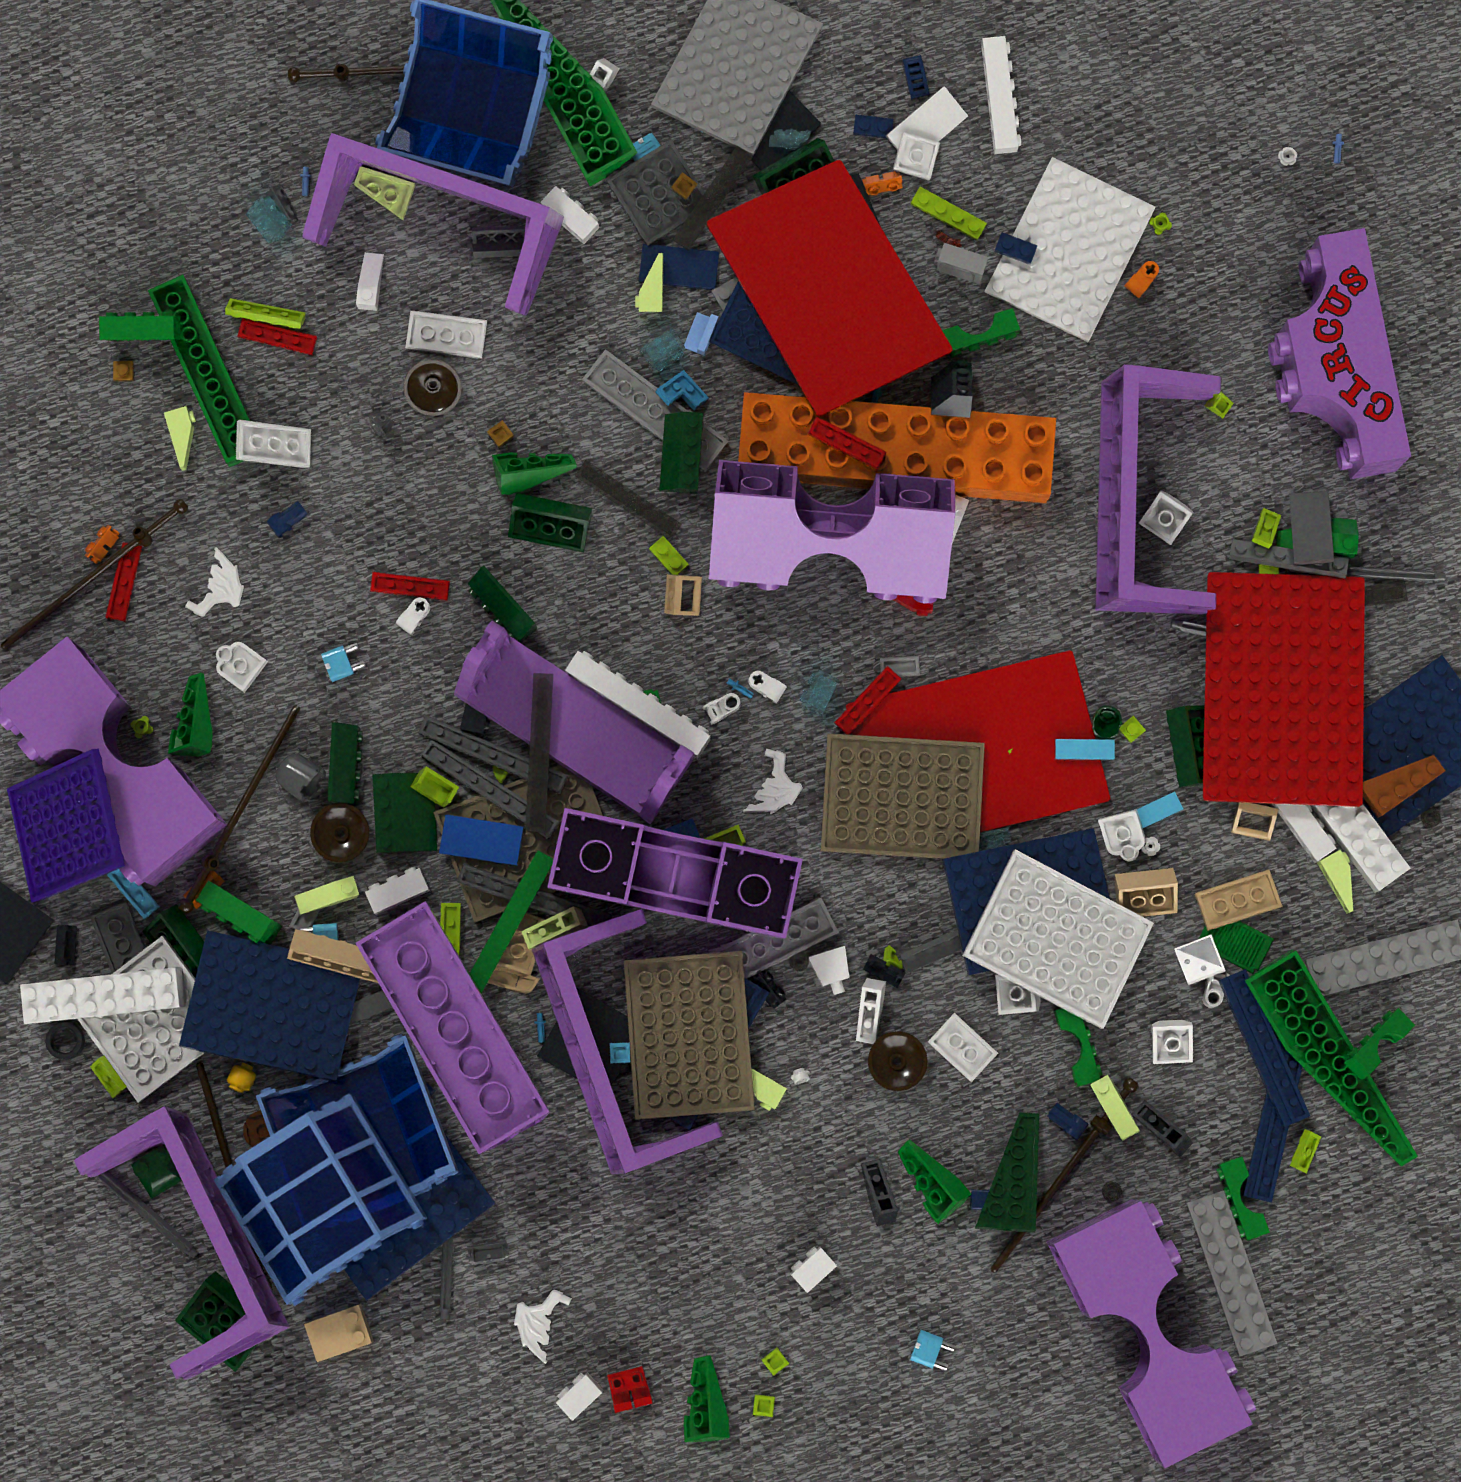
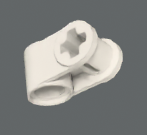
[396,597,430,635]
[749,671,787,704]
[702,693,741,725]
[1202,973,1230,1008]

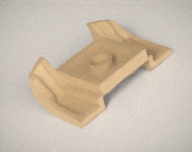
[487,913,546,994]

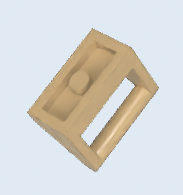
[664,574,702,616]
[1231,802,1278,841]

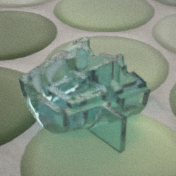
[769,129,811,150]
[979,827,1009,851]

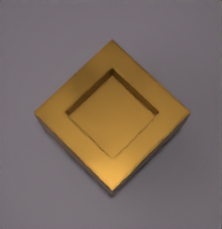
[671,172,698,200]
[113,361,134,381]
[487,420,514,448]

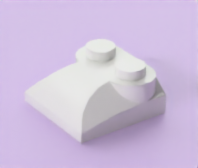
[1139,491,1193,545]
[995,975,1040,1015]
[1151,1020,1193,1064]

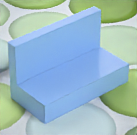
[683,312,719,356]

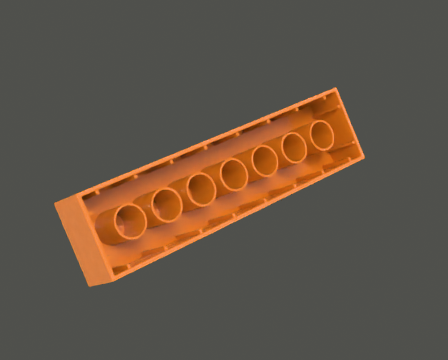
[738,392,1056,503]

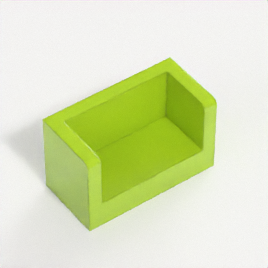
[411,766,459,808]
[704,824,746,846]

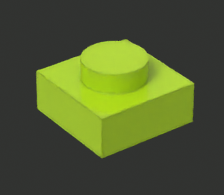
[1119,715,1146,743]

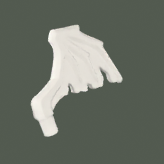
[185,547,244,617]
[743,749,803,814]
[514,1290,572,1364]

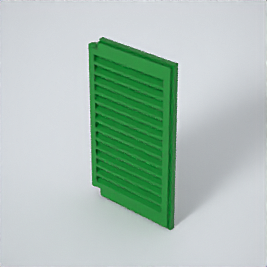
[1199,921,1274,974]

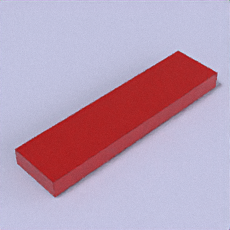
[237,318,317,355]
[807,416,887,470]
[106,542,142,622]
[370,572,450,601]
[834,666,902,735]

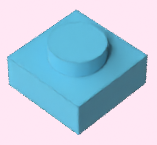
[610,1042,631,1063]

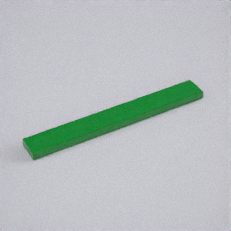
[469,850,553,993]

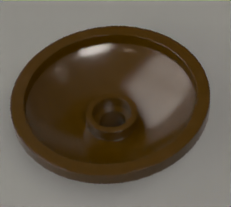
[403,359,462,416]
[310,803,370,862]
[868,1031,928,1091]

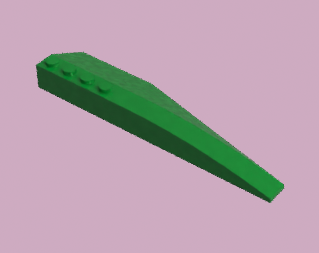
[490,0,637,186]
[1245,949,1418,1166]

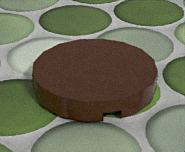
[243,1111,283,1147]

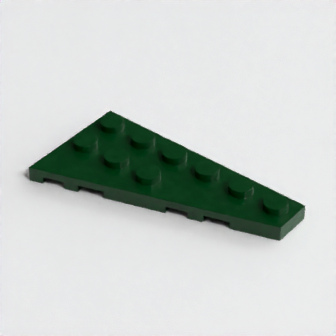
[975,1112,1039,1233]

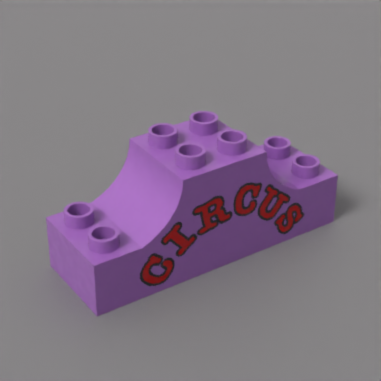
[1268,228,1411,479]

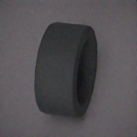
[45,1022,85,1060]

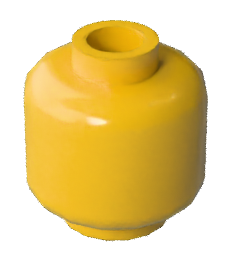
[227,1063,256,1094]

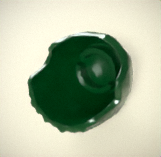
[1092,705,1122,740]

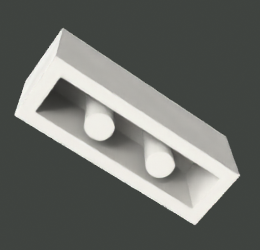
[540,186,599,244]
[365,867,430,915]

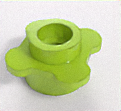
[1149,212,1172,235]
[131,716,153,739]

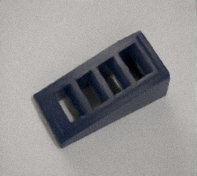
[902,55,930,99]

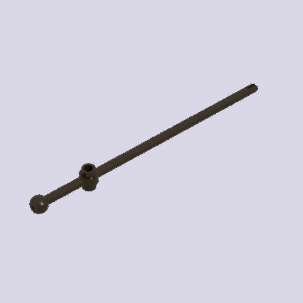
[288,61,517,82]
[1,499,188,649]
[178,705,300,914]
[196,1062,272,1288]
[991,1077,1138,1273]

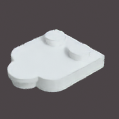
[216,642,268,693]
[1098,809,1146,861]

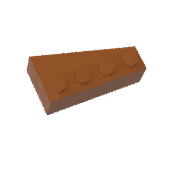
[1363,755,1446,818]

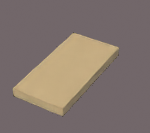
[1195,870,1283,931]

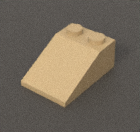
[304,1304,374,1362]

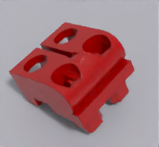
[607,1366,653,1413]

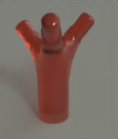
[935,230,962,247]

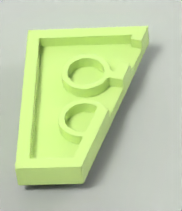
[354,166,415,221]

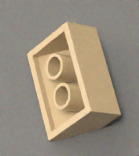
[1115,868,1178,917]

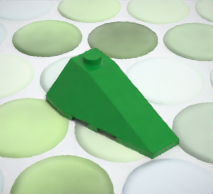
[492,452,577,495]
[1276,518,1359,558]
[168,673,213,757]
[898,1139,971,1224]
[684,1355,730,1443]

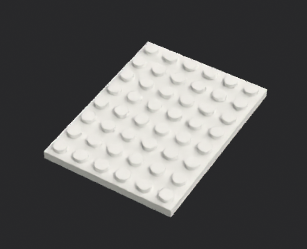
[985,157,1155,342]
[962,849,1154,1029]

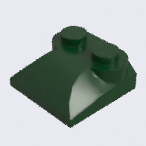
[131,1144,182,1199]

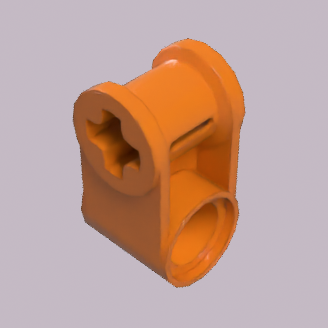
[1124,261,1159,298]

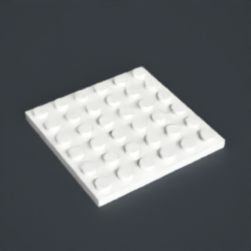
[78,936,205,1103]

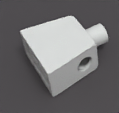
[808,946,849,995]

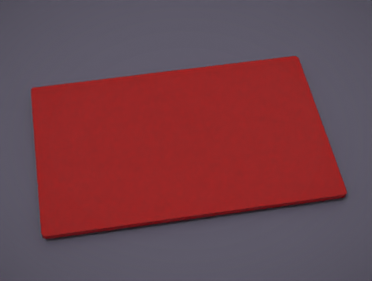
[706,160,952,416]
[1203,572,1365,807]
[846,650,1110,833]

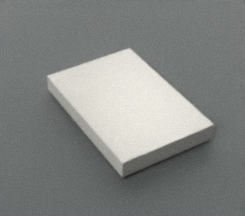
[928,1013,998,1082]

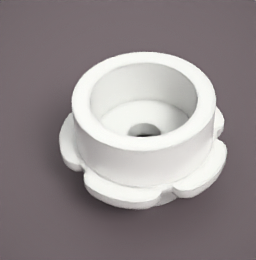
[1278,147,1297,166]
[1141,837,1160,856]
[791,1068,810,1085]

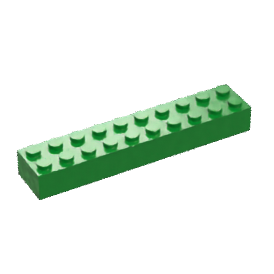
[148,275,251,468]

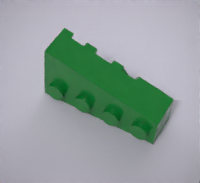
[99,312,180,341]
[196,880,283,945]

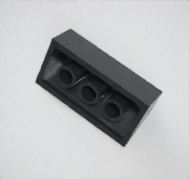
[931,360,973,418]

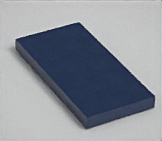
[639,244,719,290]

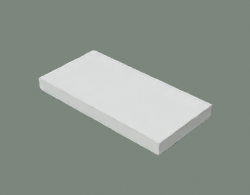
[886,86,968,151]
[405,311,487,359]
[236,420,311,468]

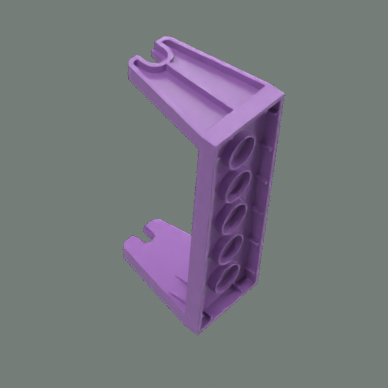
[303,133,564,316]
[1095,364,1221,615]
[454,621,695,824]
[355,901,550,1154]
[532,909,723,1175]
[74,1106,289,1380]

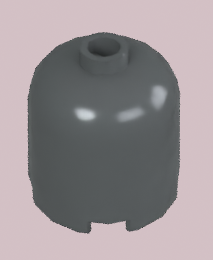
[276,754,326,803]

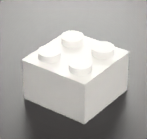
[790,1246,837,1293]
[556,1372,603,1421]

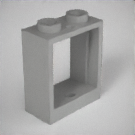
[934,243,988,284]

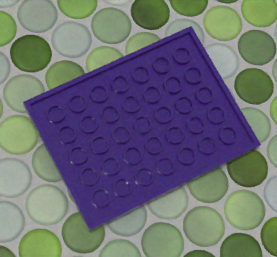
[7,748,125,903]

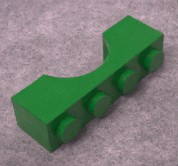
[942,308,1020,358]
[1054,1008,1102,1087]
[1344,1008,1415,1080]
[1216,1156,1270,1241]

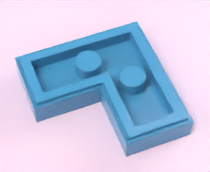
[655,370,709,410]

